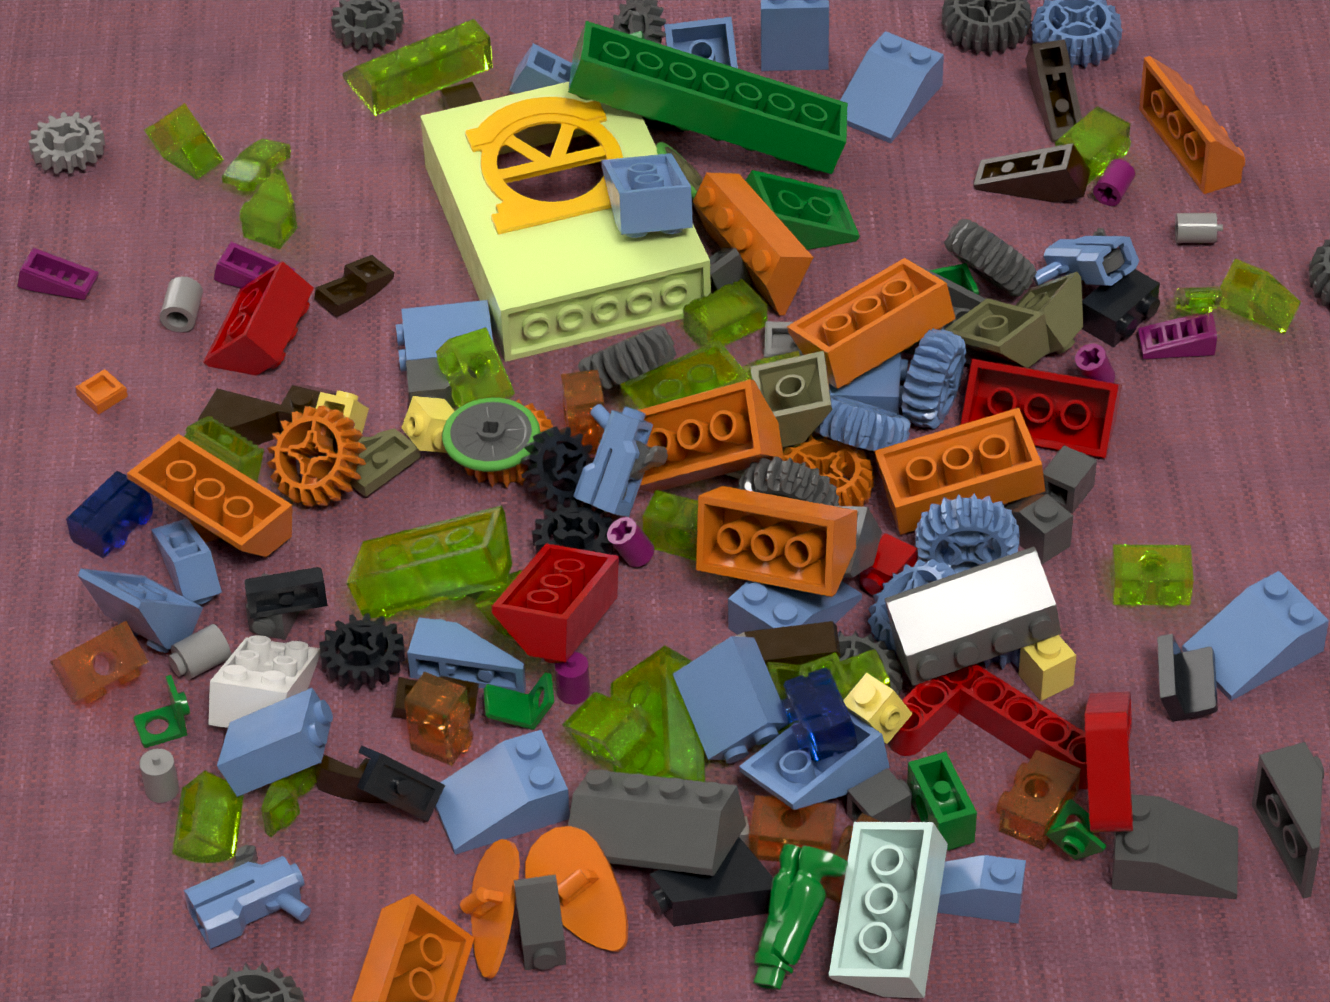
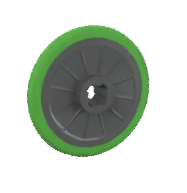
[442,398,540,472]

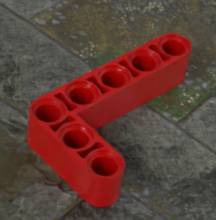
[889,664,1088,789]
[1085,691,1133,833]

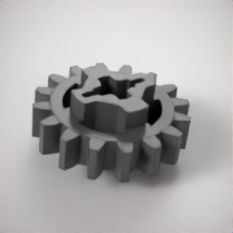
[331,0,404,50]
[611,0,666,44]

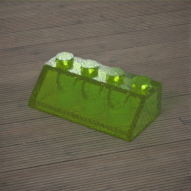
[343,19,493,116]
[346,505,512,619]
[611,645,705,782]

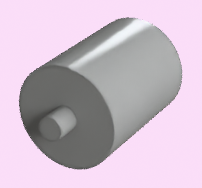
[1175,213,1223,243]
[139,749,179,803]

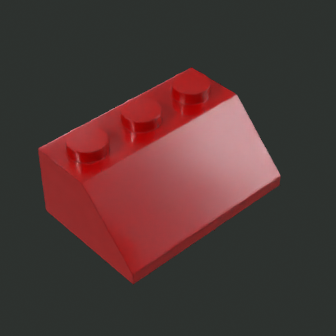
[203,261,314,376]

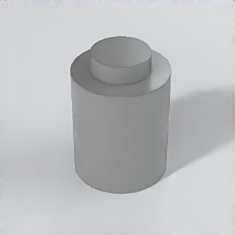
[160,277,203,332]
[168,624,231,680]

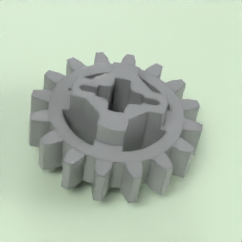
[29,112,105,174]

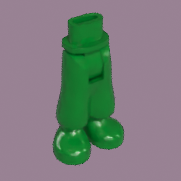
[753,844,849,991]

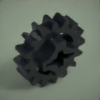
[521,426,595,509]
[532,500,613,555]
[319,613,405,690]

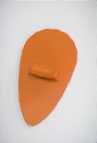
[525,826,628,952]
[460,839,520,979]

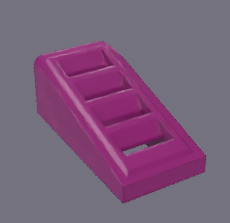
[213,241,295,288]
[17,247,99,300]
[1138,312,1217,359]

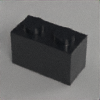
[1082,269,1160,348]

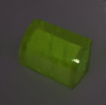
[172,770,244,863]

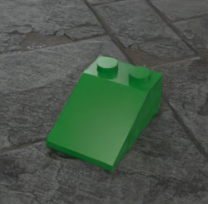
[745,170,860,250]

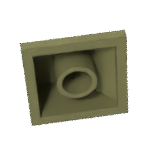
[1015,272,1083,354]
[944,298,1050,368]
[751,351,832,447]

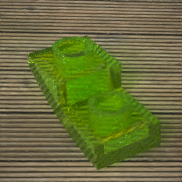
[222,138,291,191]
[1174,286,1222,314]
[799,649,891,701]
[261,765,317,837]

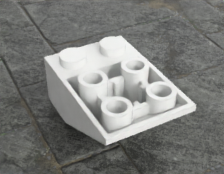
[208,635,321,728]

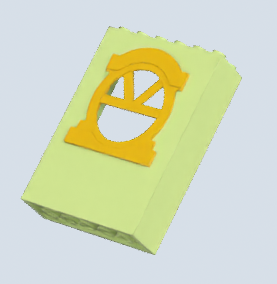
[420,82,711,362]

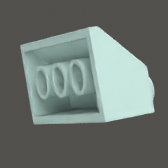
[829,822,948,998]

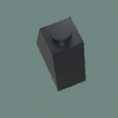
[648,837,773,927]

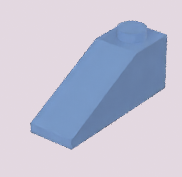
[509,43,572,94]
[151,518,222,604]
[407,617,526,693]
[937,855,1026,924]

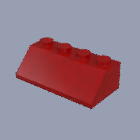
[960,359,1122,458]
[492,543,619,663]

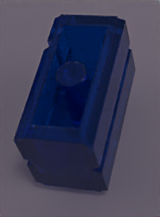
[66,471,154,559]
[780,667,858,762]

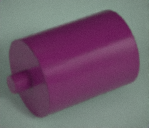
[1093,159,1135,206]
[1075,343,1115,383]
[607,517,654,567]
[555,652,590,705]

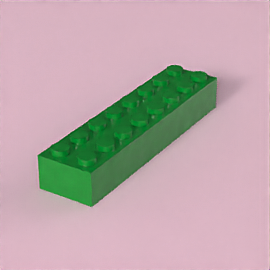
[568,21,848,174]

